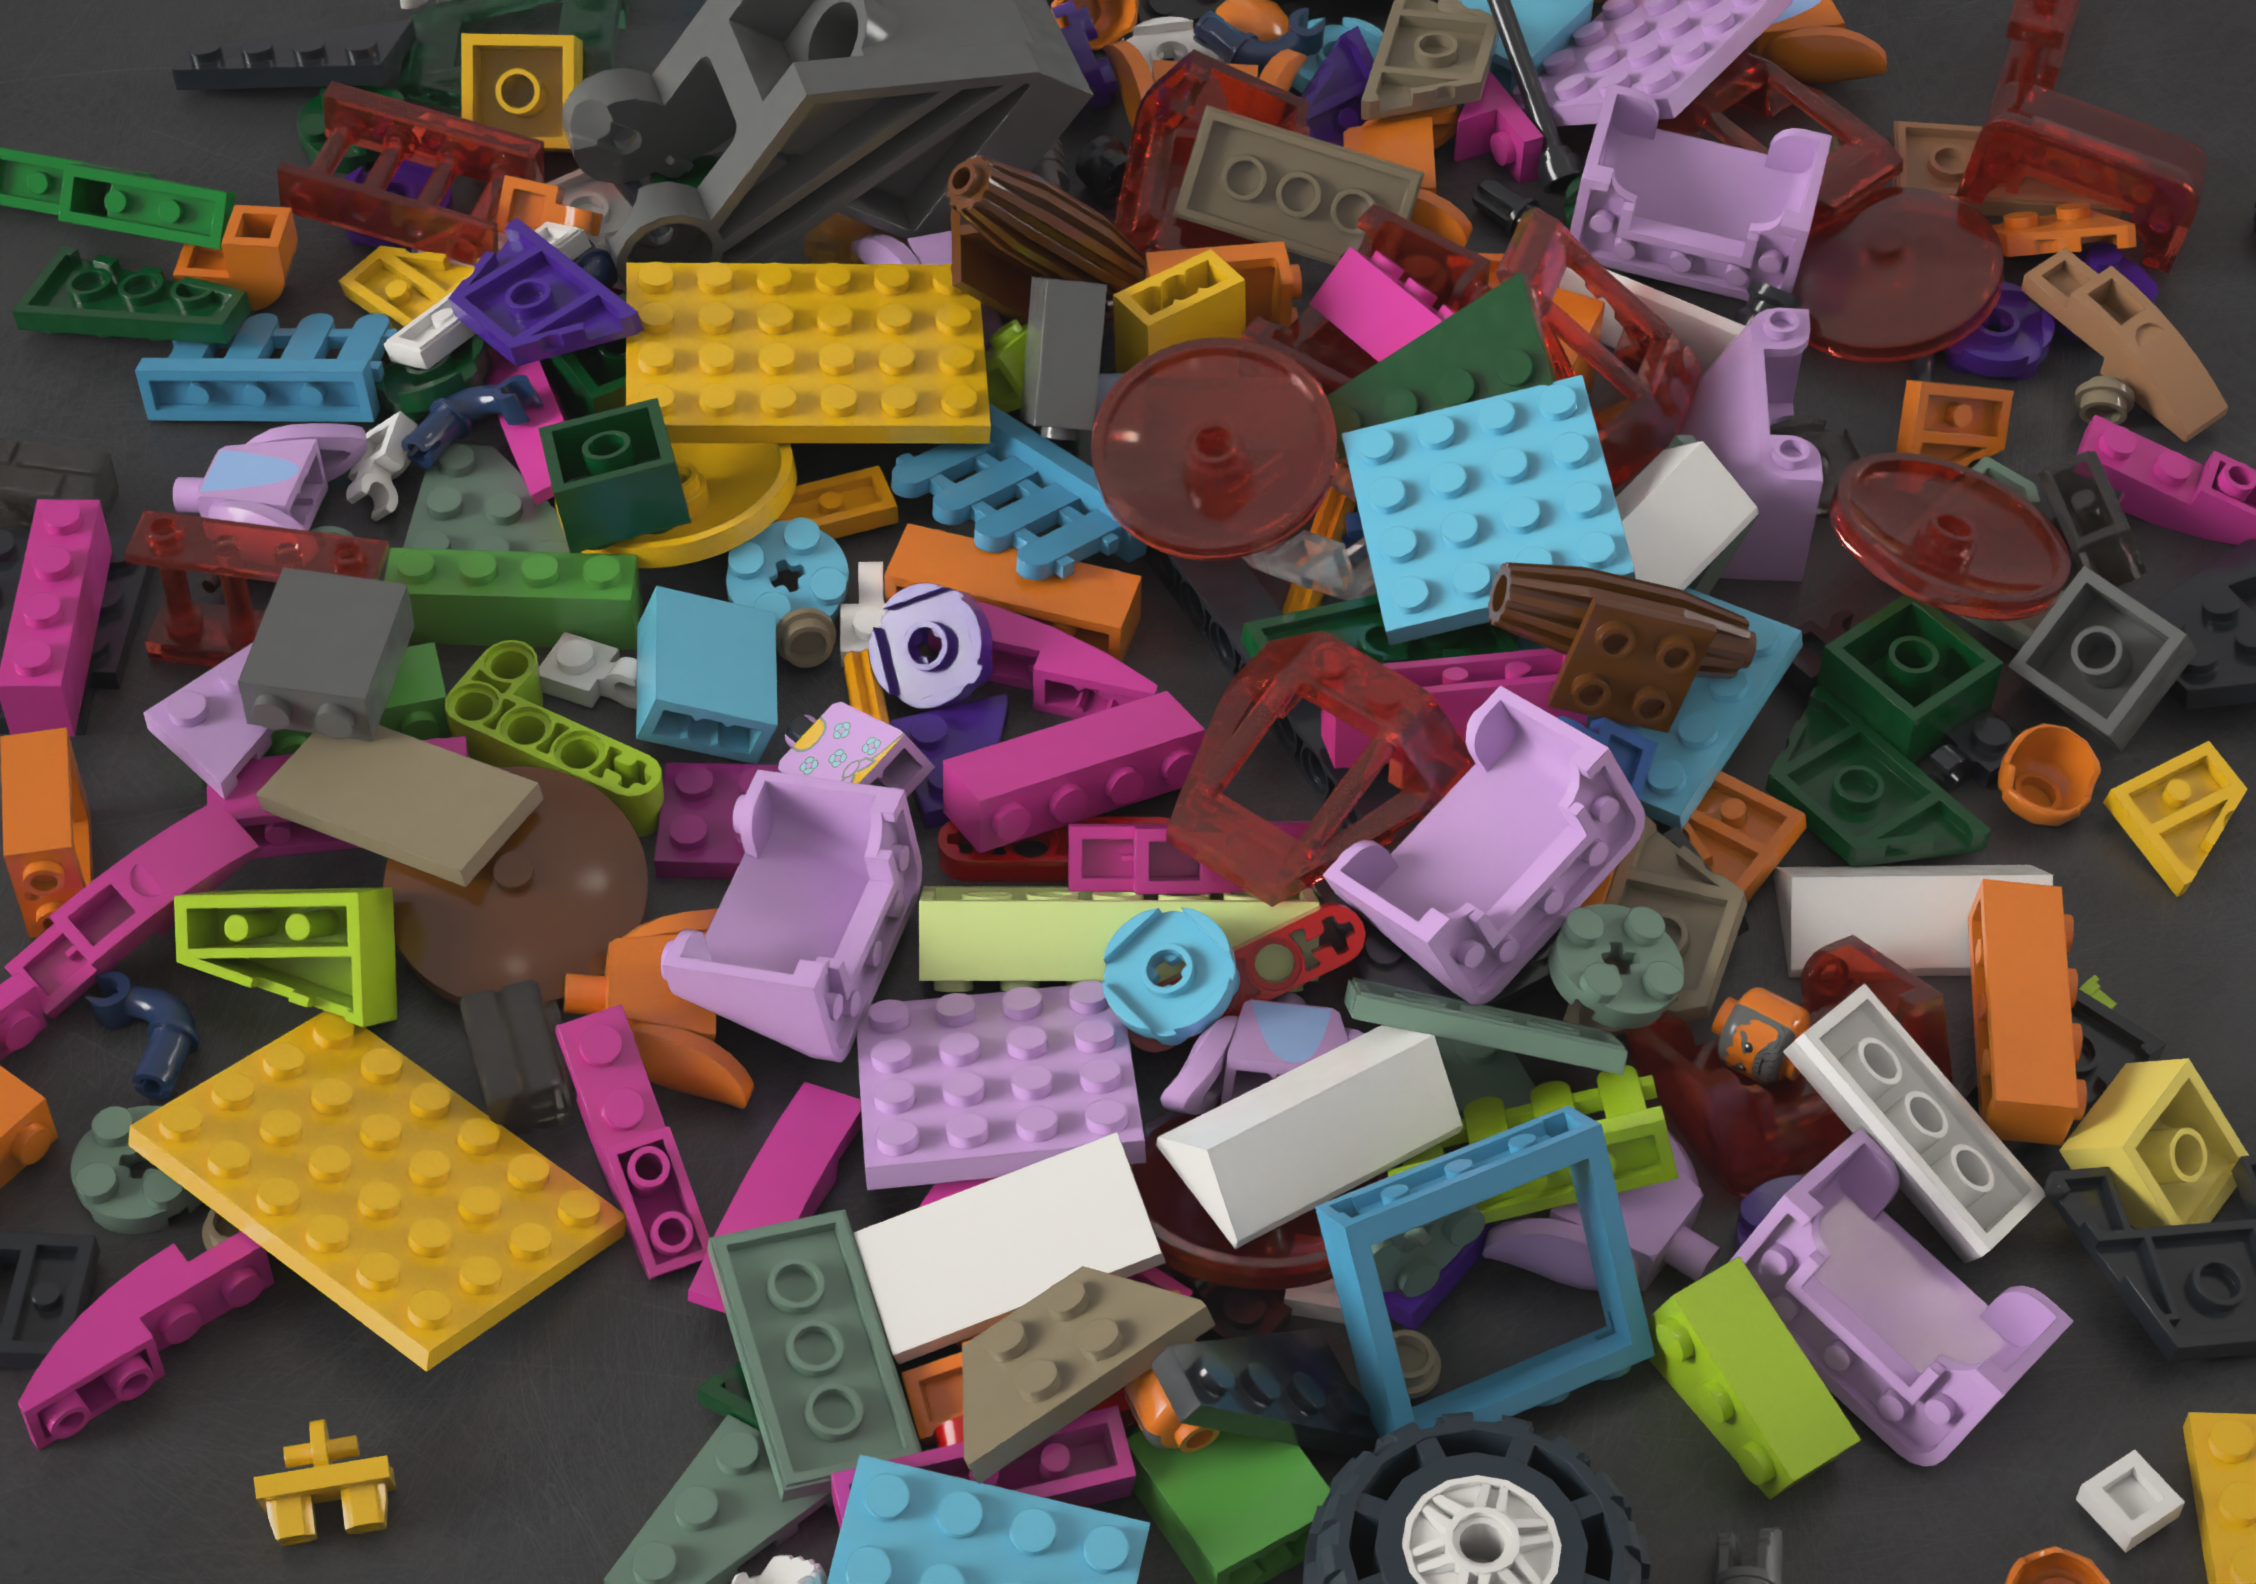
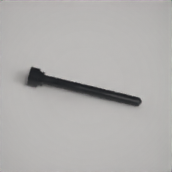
[1487,0,1584,194]

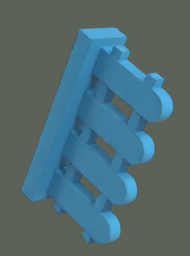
[135,313,398,422]
[891,403,1151,580]

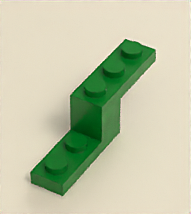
[0,146,236,250]

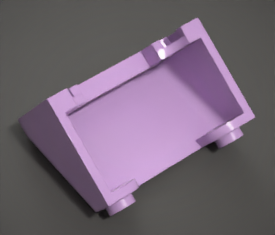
[1569,83,1832,301]
[1674,307,1823,582]
[1323,685,1645,1005]
[661,770,922,1063]
[1729,1128,2074,1466]

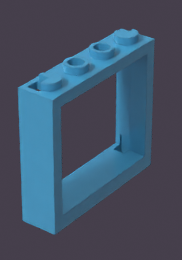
[1315,1105,1655,1437]

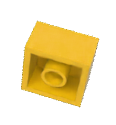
[461,33,583,153]

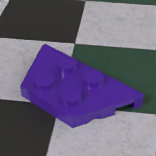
[448,218,644,367]

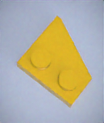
[338,246,480,331]
[2103,741,2247,897]

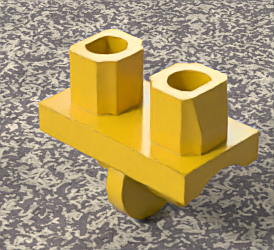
[254,1419,396,1546]

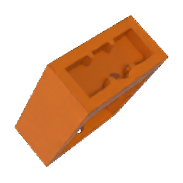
[0,727,93,938]

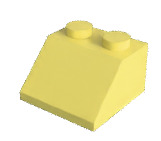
[2059,1058,2249,1229]

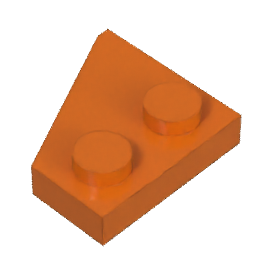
[1669,771,1806,903]

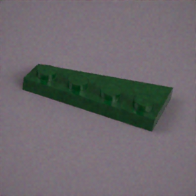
[12,245,251,345]
[1310,271,1557,466]
[1241,594,1520,683]

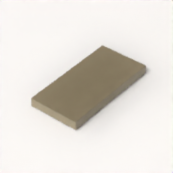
[1173,105,1425,266]
[256,725,544,887]

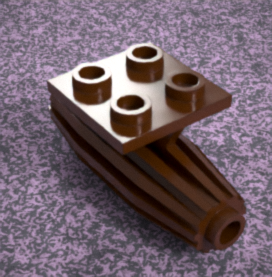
[947,155,1145,325]
[1488,562,1757,733]

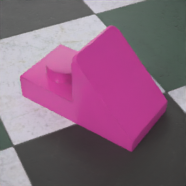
[1454,70,1544,185]

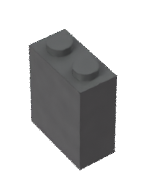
[1020,277,1107,440]
[238,567,414,741]

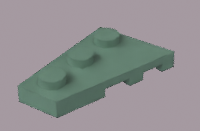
[604,1414,834,1584]

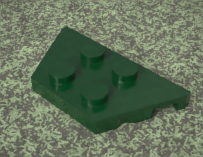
[1765,684,1992,867]

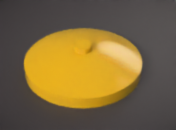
[555,443,797,568]

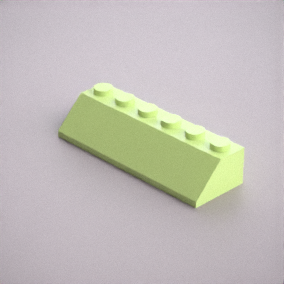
[919,886,1319,992]

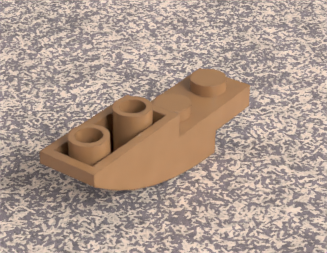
[2021,248,2228,443]

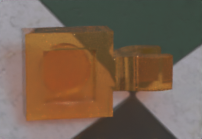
[804,212,873,264]

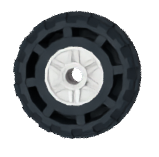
[1303,1412,1651,1584]

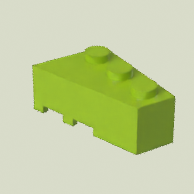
[174,887,398,1027]
[1647,1256,1861,1500]

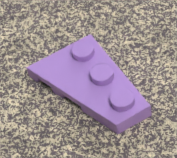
[143,643,275,800]

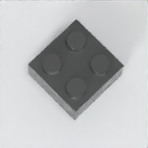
[2008,566,2198,752]

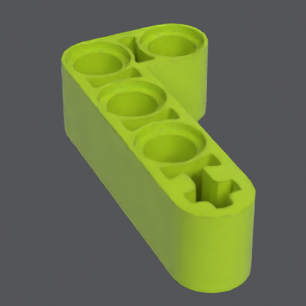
[445,640,664,837]

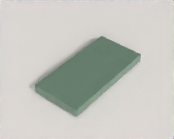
[1344,977,1628,1075]
[707,1209,922,1502]

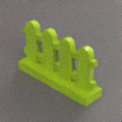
[1387,1065,1679,1224]

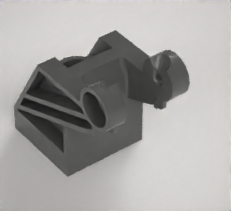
[562,0,1093,287]

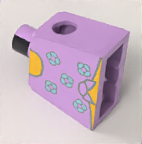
[778,702,935,798]

